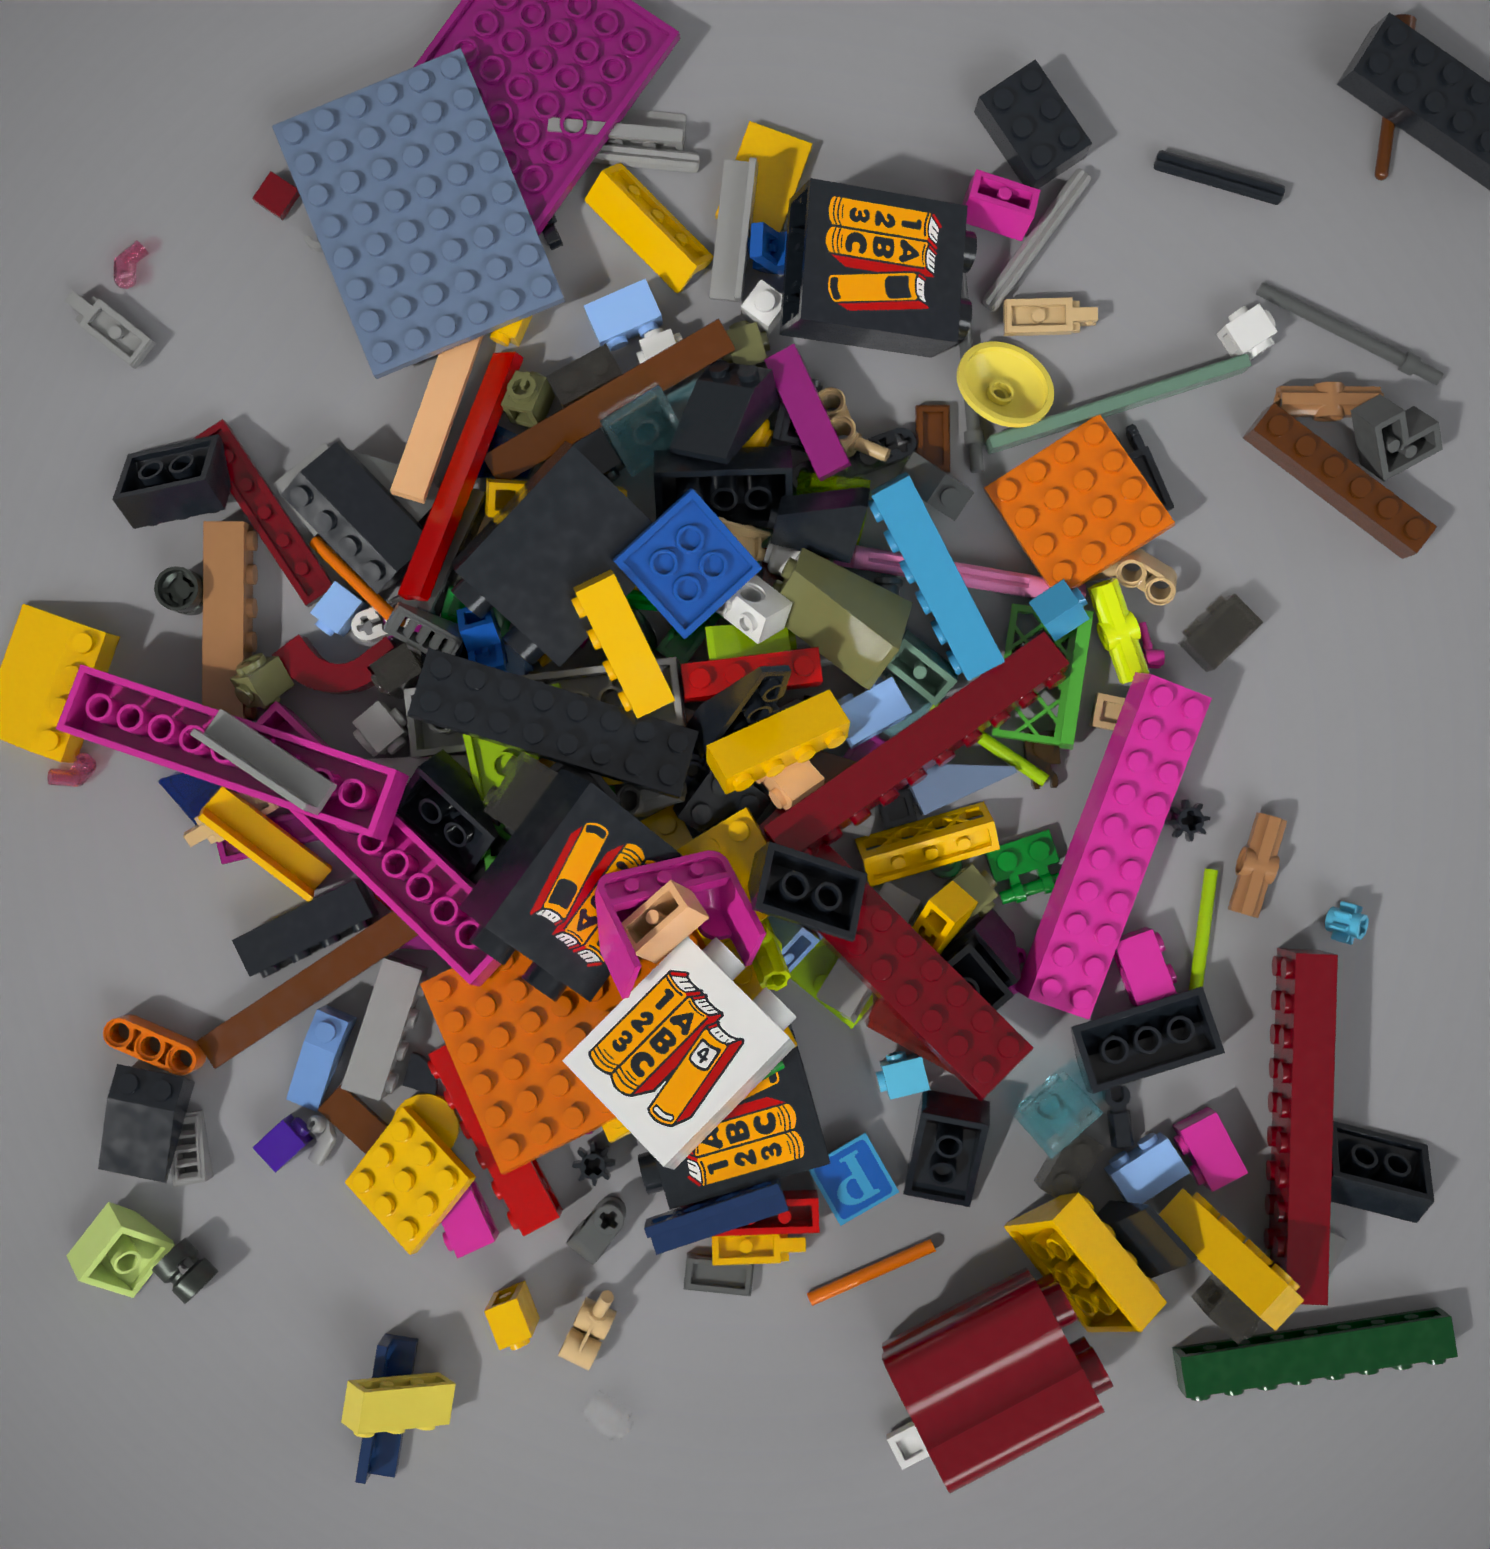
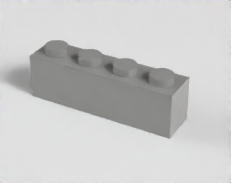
[341,955,430,1101]

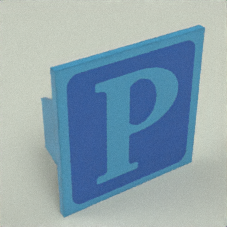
[809,1132,899,1226]

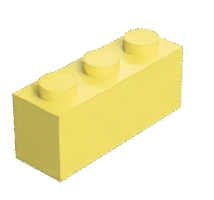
[341,1372,456,1438]

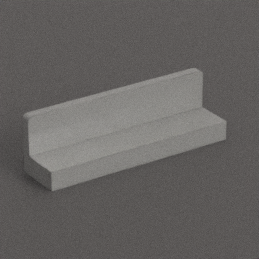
[547,109,687,151]
[709,157,759,303]
[190,709,338,815]
[816,882,924,1023]

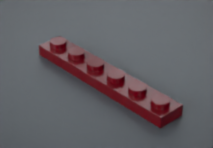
[194,419,333,607]

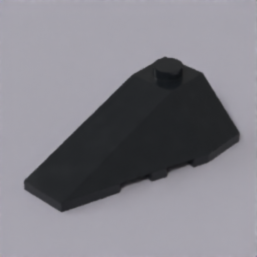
[686,665,791,759]

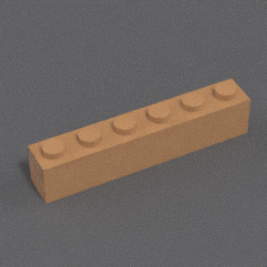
[202,521,258,721]

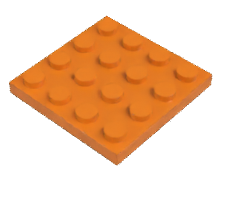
[984,415,1175,590]

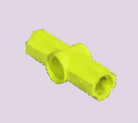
[1087,578,1149,684]
[752,918,791,991]

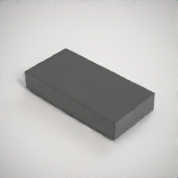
[683,1253,754,1296]

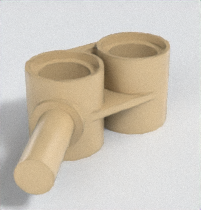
[819,387,891,462]
[1087,548,1177,605]
[558,1290,617,1371]

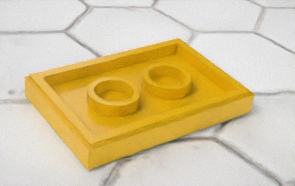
[715,121,813,232]

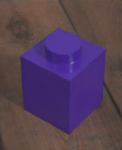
[252,1114,314,1173]

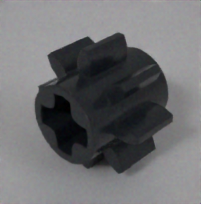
[1165,799,1210,842]
[572,1141,616,1186]

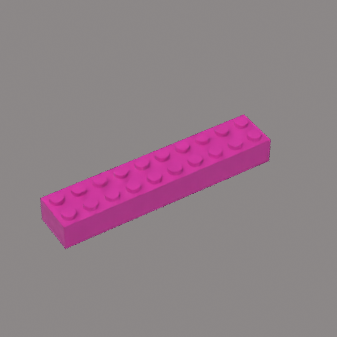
[56,664,409,842]
[1016,672,1212,1020]
[255,701,501,986]

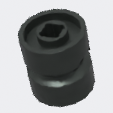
[154,566,203,616]
[152,1238,219,1304]

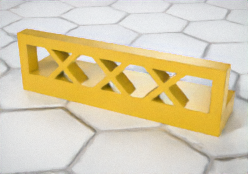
[855,801,1000,887]

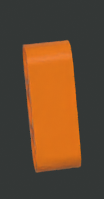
[103,1014,206,1076]

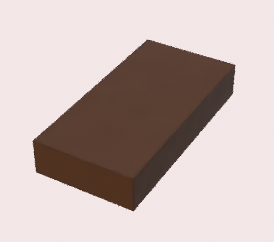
[915,405,950,474]
[318,1084,388,1154]

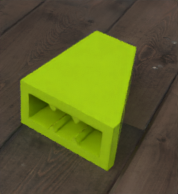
[705,625,797,661]

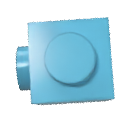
[876,1051,930,1100]

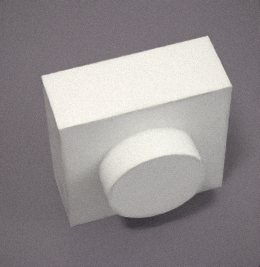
[886,1421,929,1470]

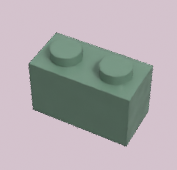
[887,629,959,706]

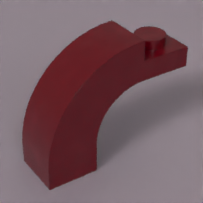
[272,634,400,695]

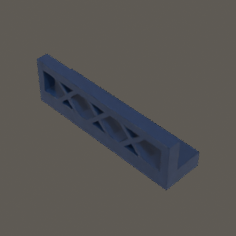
[644,1179,789,1255]
[355,1333,419,1484]

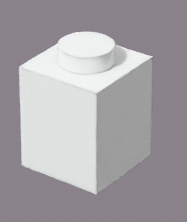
[741,279,782,337]

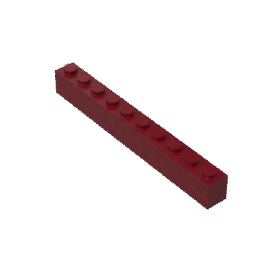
[764,632,1070,856]

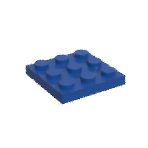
[613,488,762,639]

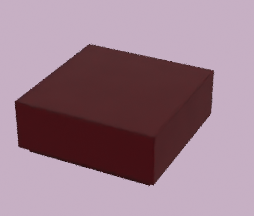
[252,171,300,221]

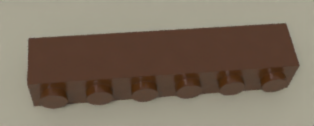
[1243,403,1438,559]

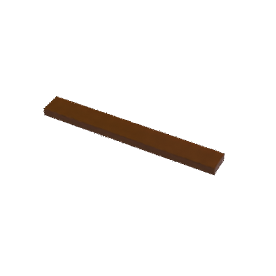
[484,318,736,480]
[197,911,418,1069]

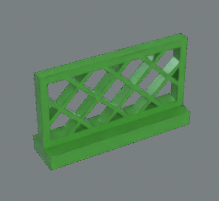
[992,603,1094,750]

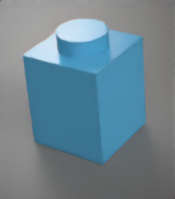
[1029,579,1090,641]

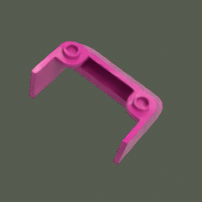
[595,850,766,999]

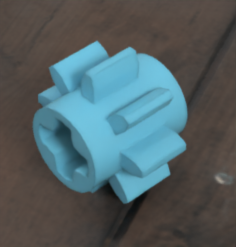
[1325,901,1369,945]

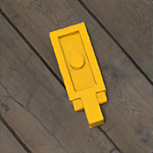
[712,1234,806,1266]

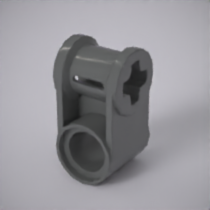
[566,1196,626,1265]

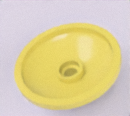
[957,341,1054,428]

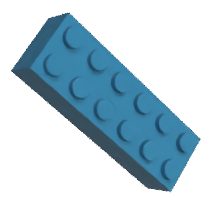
[868,472,1005,681]

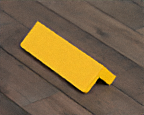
[585,162,714,293]
[198,786,332,902]

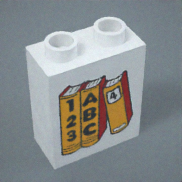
[562,937,797,1170]

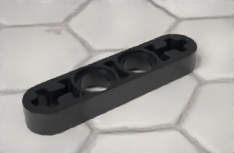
[793,428,917,494]

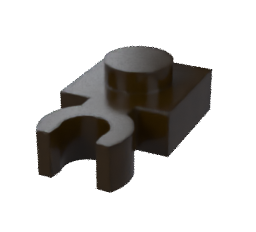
[1023,730,1061,790]

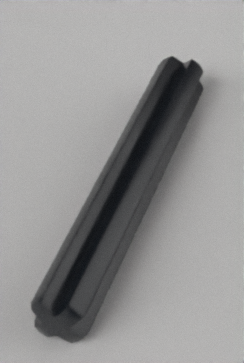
[1153,150,1285,205]

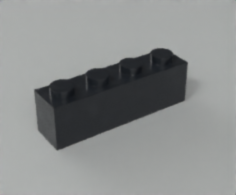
[232,879,379,978]

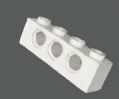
[716,575,793,644]

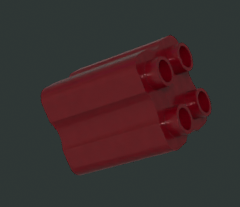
[882,1268,1114,1494]

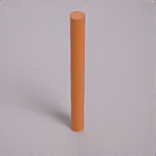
[309,536,406,627]
[807,1239,936,1306]

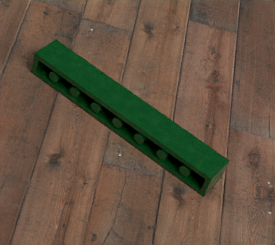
[1172,1307,1458,1401]

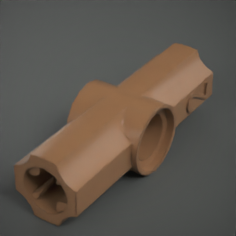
[1273,382,1384,422]
[1228,812,1287,918]

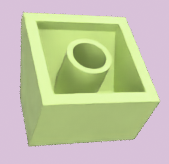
[66,1202,175,1298]

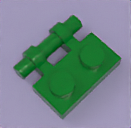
[985,829,1060,905]

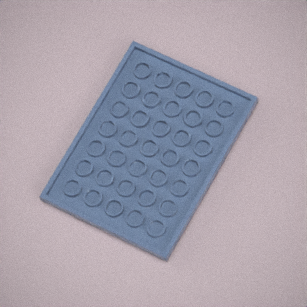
[272,48,565,379]

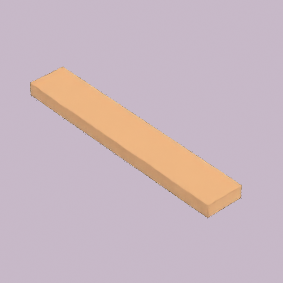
[390,335,484,504]

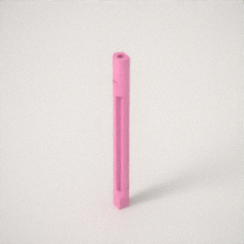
[833,545,1086,599]

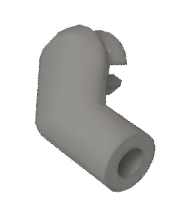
[307,1114,337,1166]

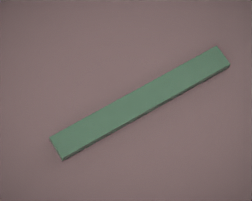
[985,354,1252,455]

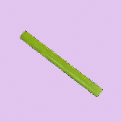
[929,702,1050,786]
[1189,868,1218,990]

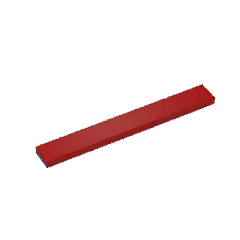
[397,351,523,601]

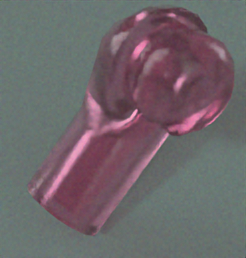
[113,240,149,289]
[47,753,96,787]

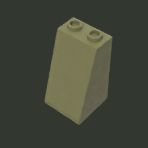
[772,548,913,690]

